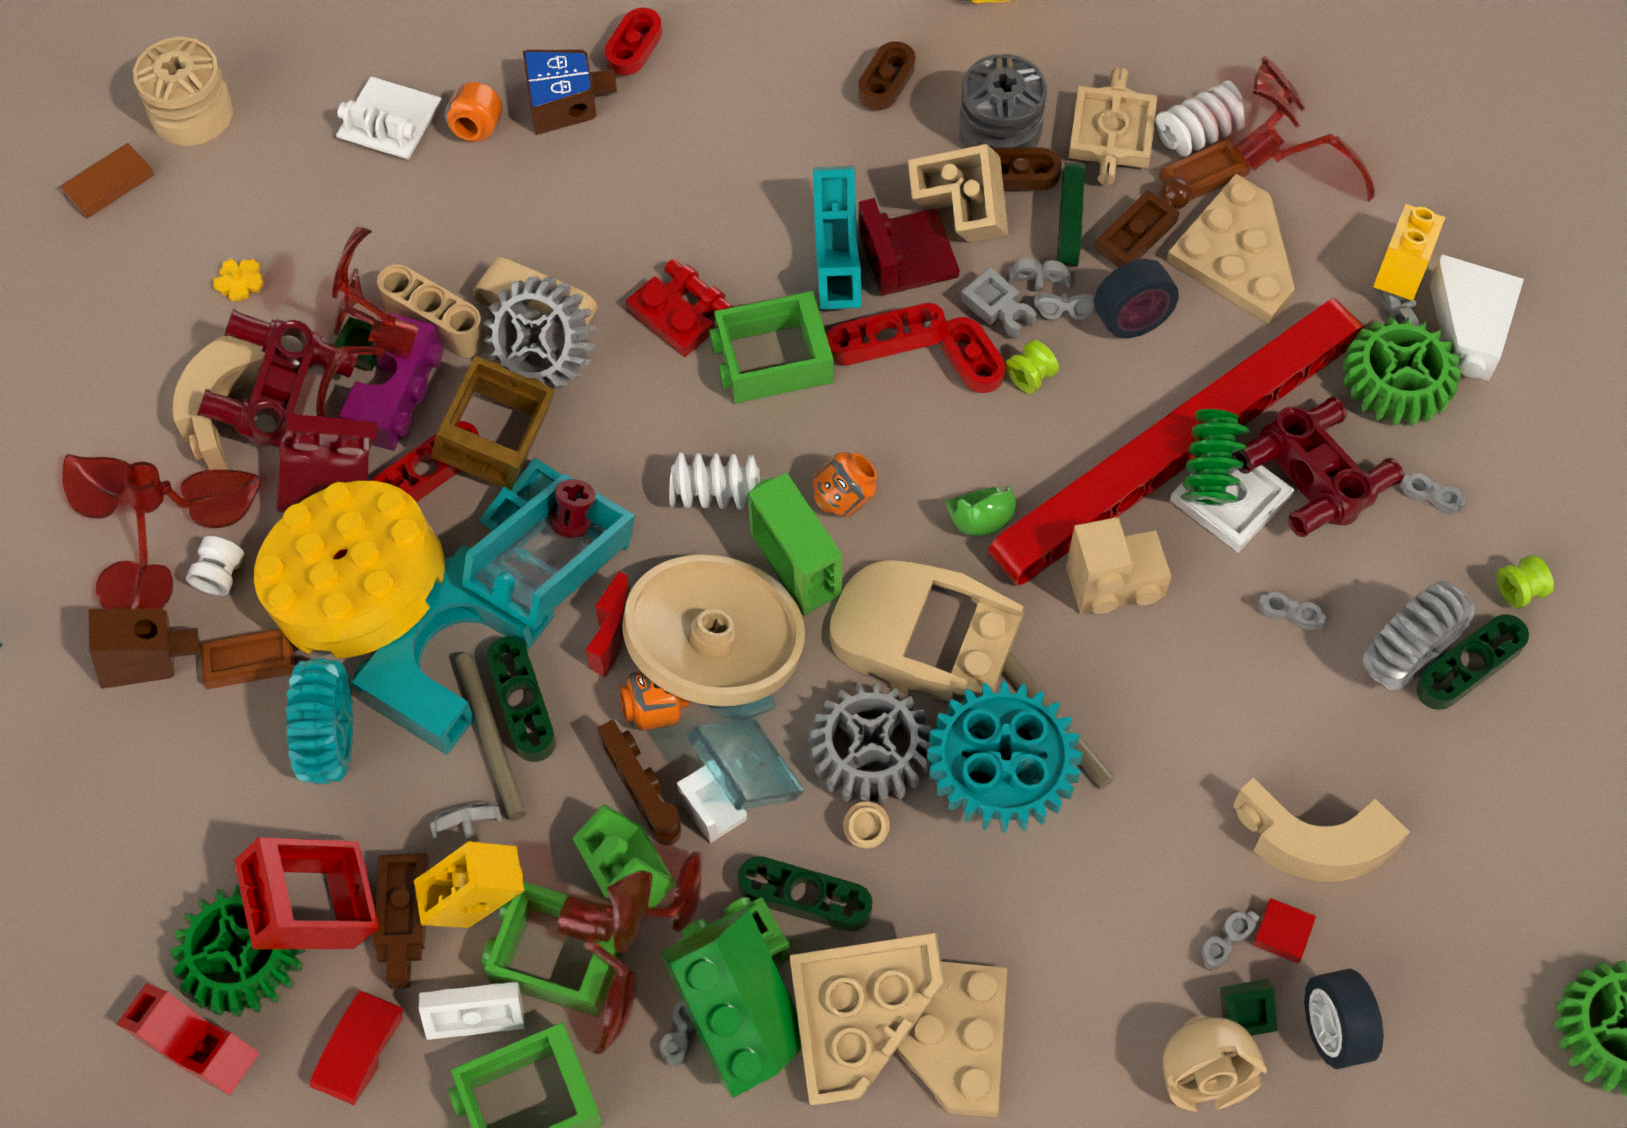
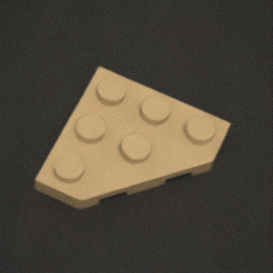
[1166,174,1295,325]
[789,933,944,1106]
[896,961,1007,1118]

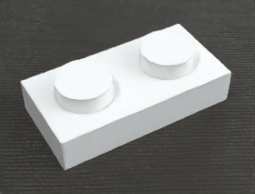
[419,982,525,1040]

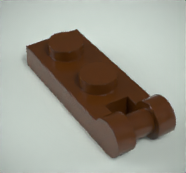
[597,719,682,846]

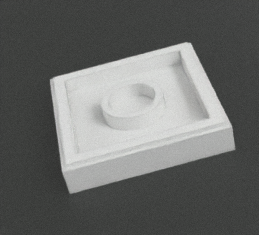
[1170,465,1295,553]

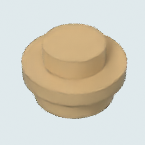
[843,801,890,849]

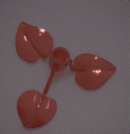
[1235,56,1375,202]
[316,226,419,417]
[62,454,261,609]
[558,851,702,1055]

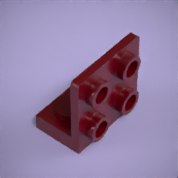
[858,198,960,296]
[276,413,377,513]

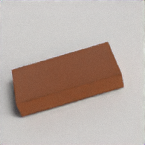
[1159,138,1250,201]
[60,143,154,218]
[200,629,297,690]

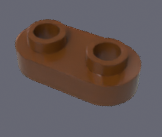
[858,41,915,110]
[993,148,1062,190]

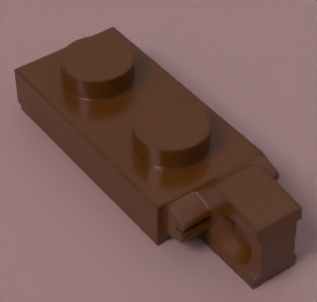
[373,853,429,989]

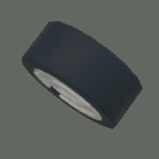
[1304,968,1384,1070]

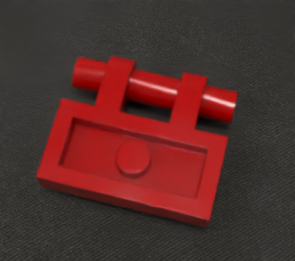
[625,259,734,358]

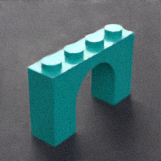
[351,545,555,755]

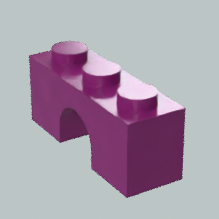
[339,312,444,451]

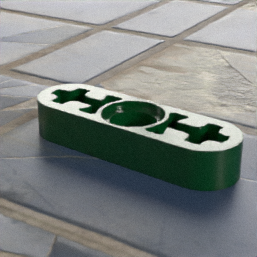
[1057,162,1085,267]
[1416,614,1529,710]
[486,637,556,762]
[738,856,873,931]

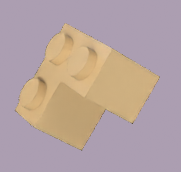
[908,144,1009,243]
[1066,517,1172,614]

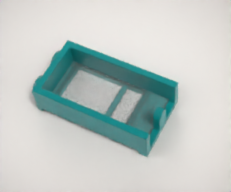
[462,473,636,630]

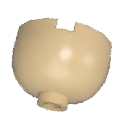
[1162,1016,1267,1111]

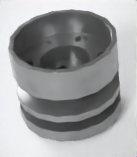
[959,54,1047,149]

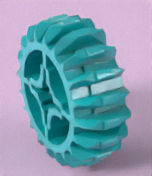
[285,658,354,784]

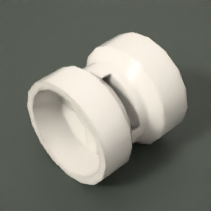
[186,536,245,597]

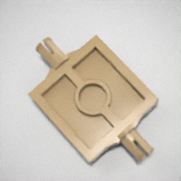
[1068,67,1158,185]

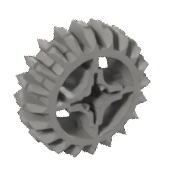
[483,276,597,388]
[1362,580,1475,691]
[809,682,933,806]

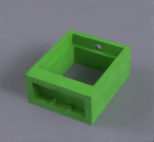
[709,291,834,404]
[748,472,842,616]
[481,881,632,1018]
[447,1022,604,1128]

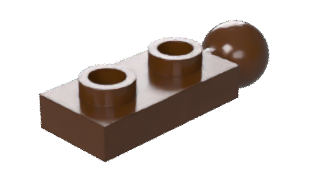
[1094,177,1192,267]

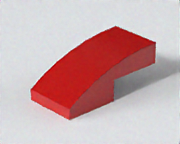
[586,571,630,677]
[310,990,403,1105]

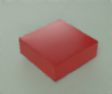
[1253,898,1316,964]

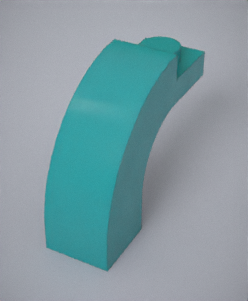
[812,166,862,309]

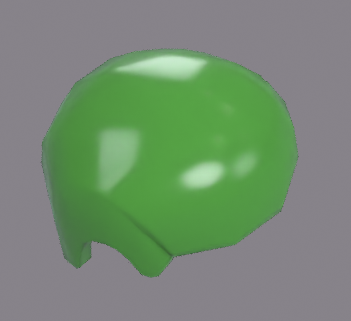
[945,486,1016,537]

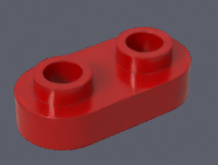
[605,7,662,76]
[941,317,1005,393]

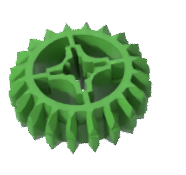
[1342,316,1461,427]
[1554,960,1627,1097]

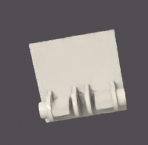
[336,76,442,160]

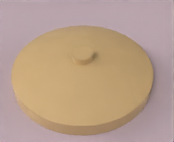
[622,555,805,706]

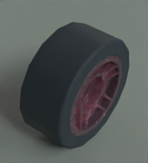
[1093,259,1179,339]

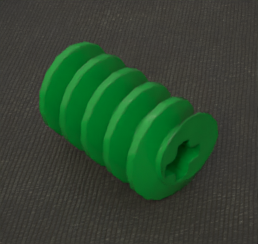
[1181,409,1249,506]

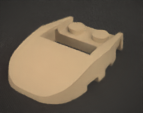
[829,560,1024,701]

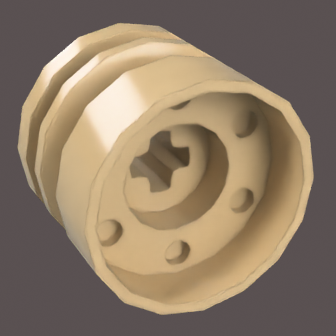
[133,37,234,146]

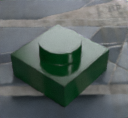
[334,316,381,371]
[1220,978,1277,1036]

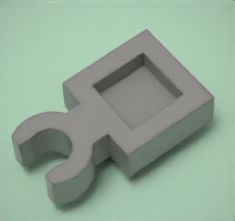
[960,268,1036,339]

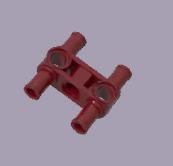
[197,309,358,448]
[1232,397,1404,538]

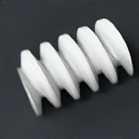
[1155,81,1245,157]
[669,452,760,510]

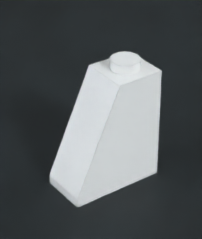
[1429,254,1524,381]

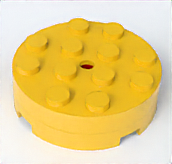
[254,481,445,658]

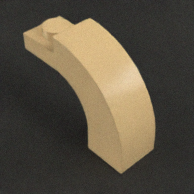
[173,335,264,474]
[1233,777,1410,882]

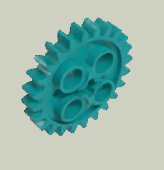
[927,681,1083,833]

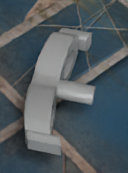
[1008,258,1071,291]
[1379,289,1419,327]
[1034,293,1095,320]
[1400,473,1467,514]
[1257,592,1326,631]
[430,802,502,839]
[1201,911,1259,971]
[660,1000,694,1069]

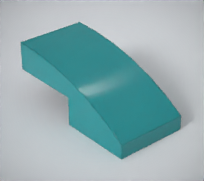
[478,457,562,531]

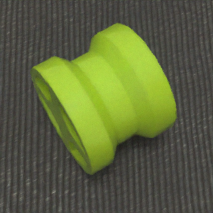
[1005,340,1059,394]
[1496,554,1554,609]

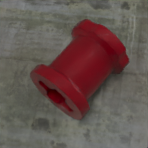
[550,479,596,539]

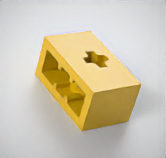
[1373,204,1446,301]
[414,841,524,928]

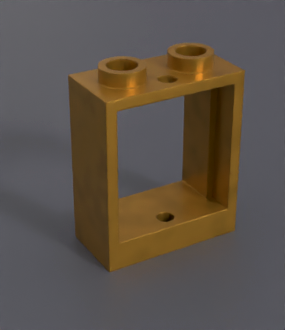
[430,356,555,491]

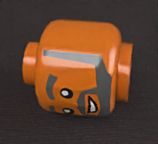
[445,82,503,142]
[812,452,878,517]
[619,671,689,731]

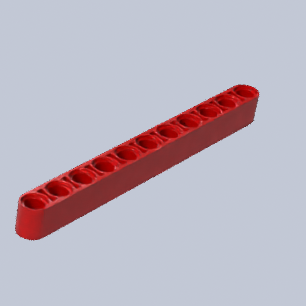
[987,298,1366,586]

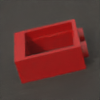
[234,837,379,949]

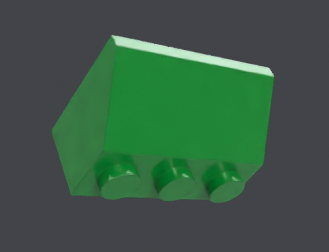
[659,907,802,1098]

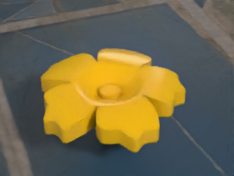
[213,258,264,302]

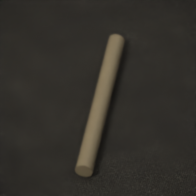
[1003,651,1115,789]
[455,653,526,820]

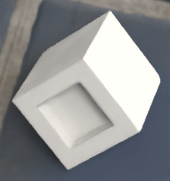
[677,759,747,843]

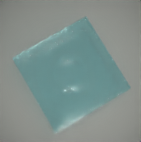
[687,719,805,810]

